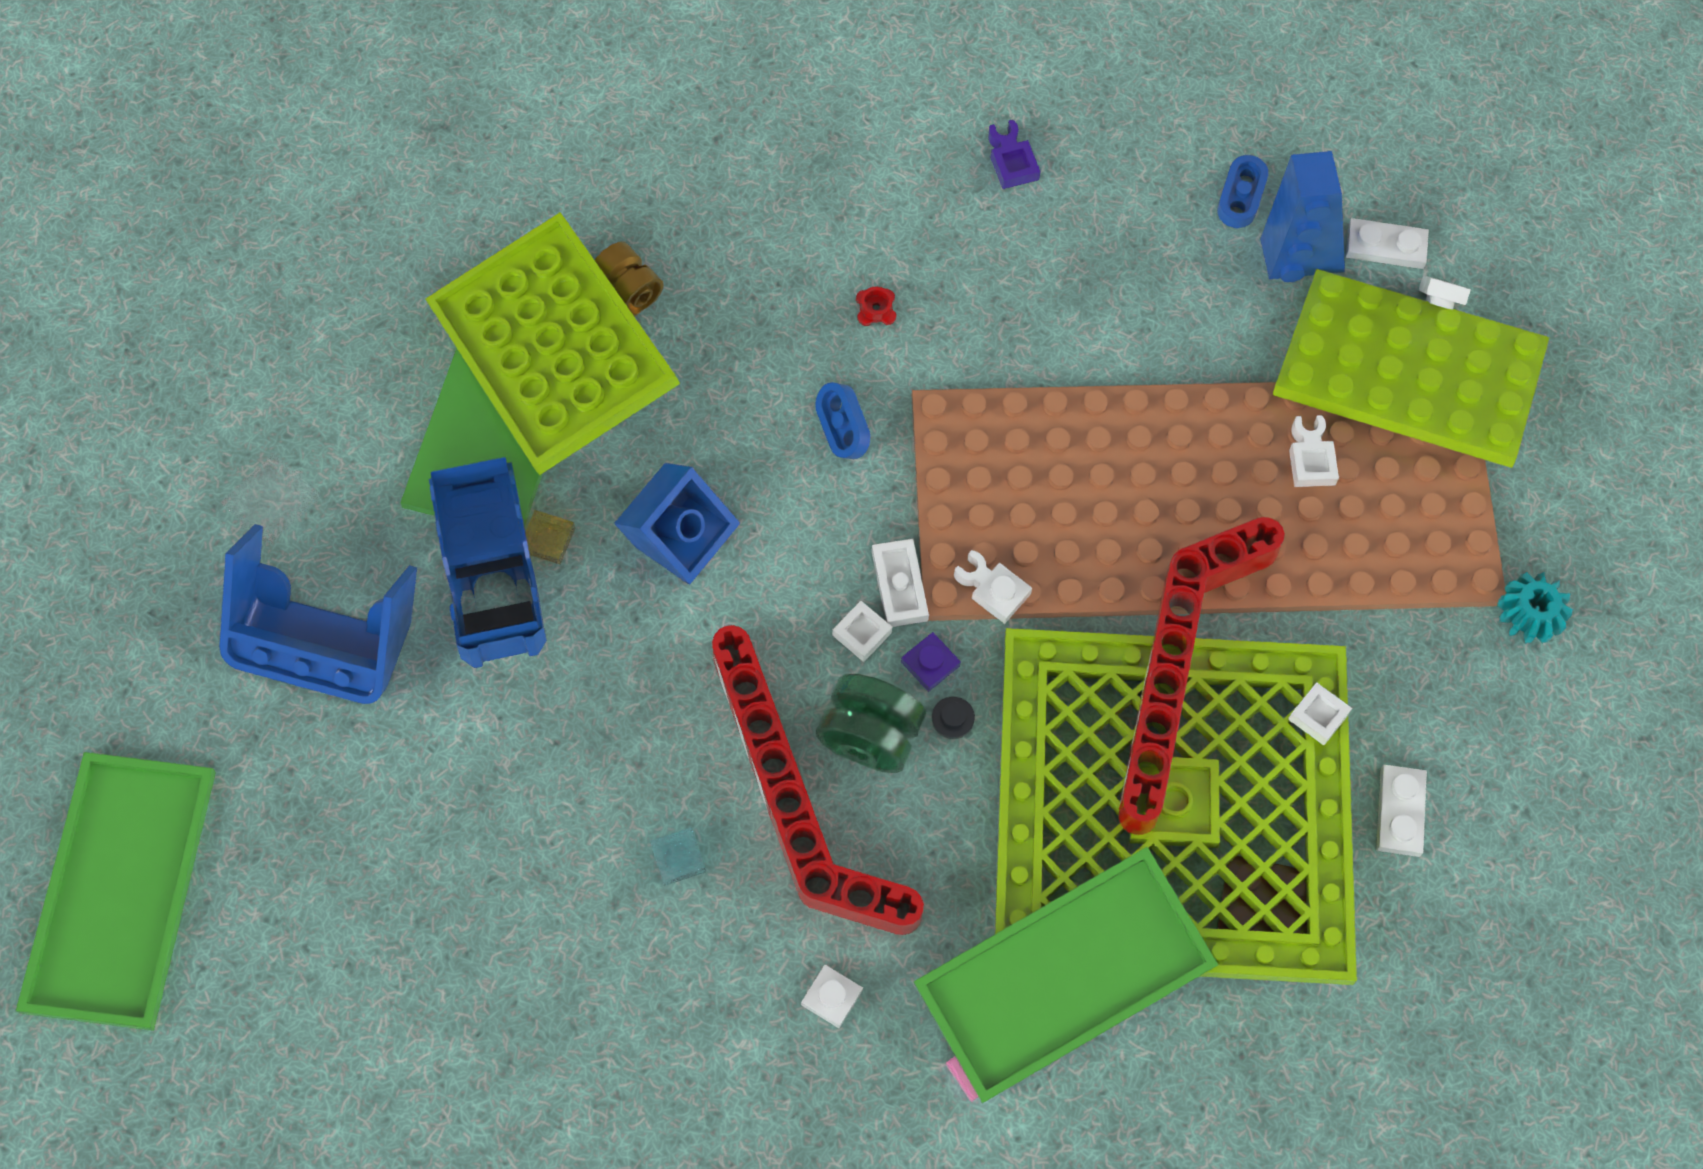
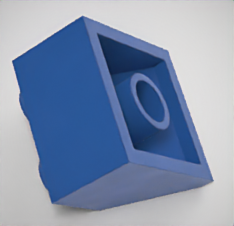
[614,463,740,585]

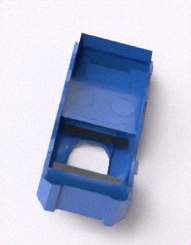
[429,457,547,668]

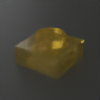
[526,510,575,565]

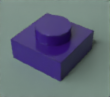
[901,632,961,692]

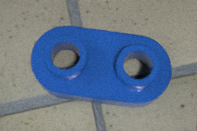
[1217,155,1268,228]
[815,382,870,459]

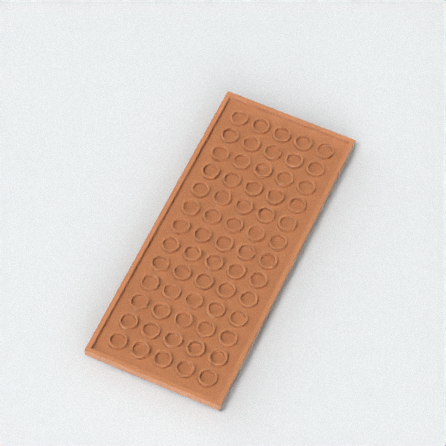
[912,382,1506,621]

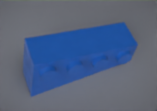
[1260,151,1345,282]

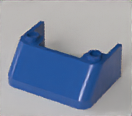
[219,524,417,704]

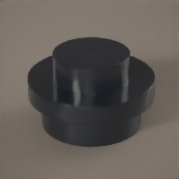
[932,696,975,739]

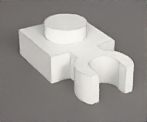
[1289,415,1339,487]
[954,550,1032,624]

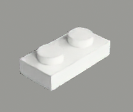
[1346,218,1429,269]
[1419,275,1471,310]
[871,539,929,627]
[1376,765,1427,857]

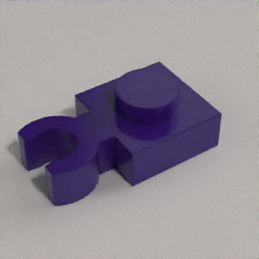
[988,120,1041,189]

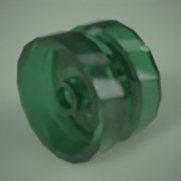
[816,674,927,773]

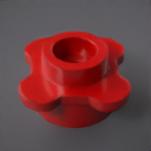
[856,286,897,326]

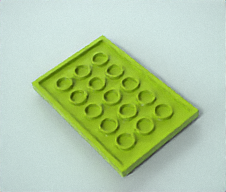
[425,212,680,475]
[1273,269,1550,468]

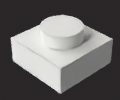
[832,601,892,662]
[1288,682,1352,745]
[801,965,863,1028]

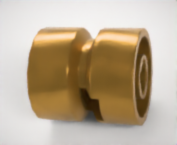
[594,242,664,317]

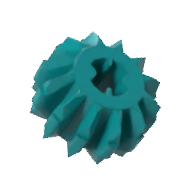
[1497,572,1573,644]

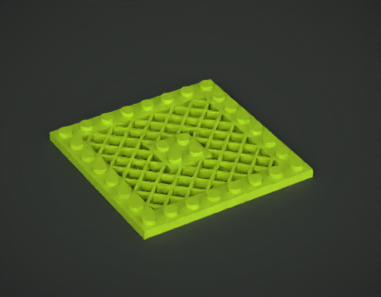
[995,628,1357,985]

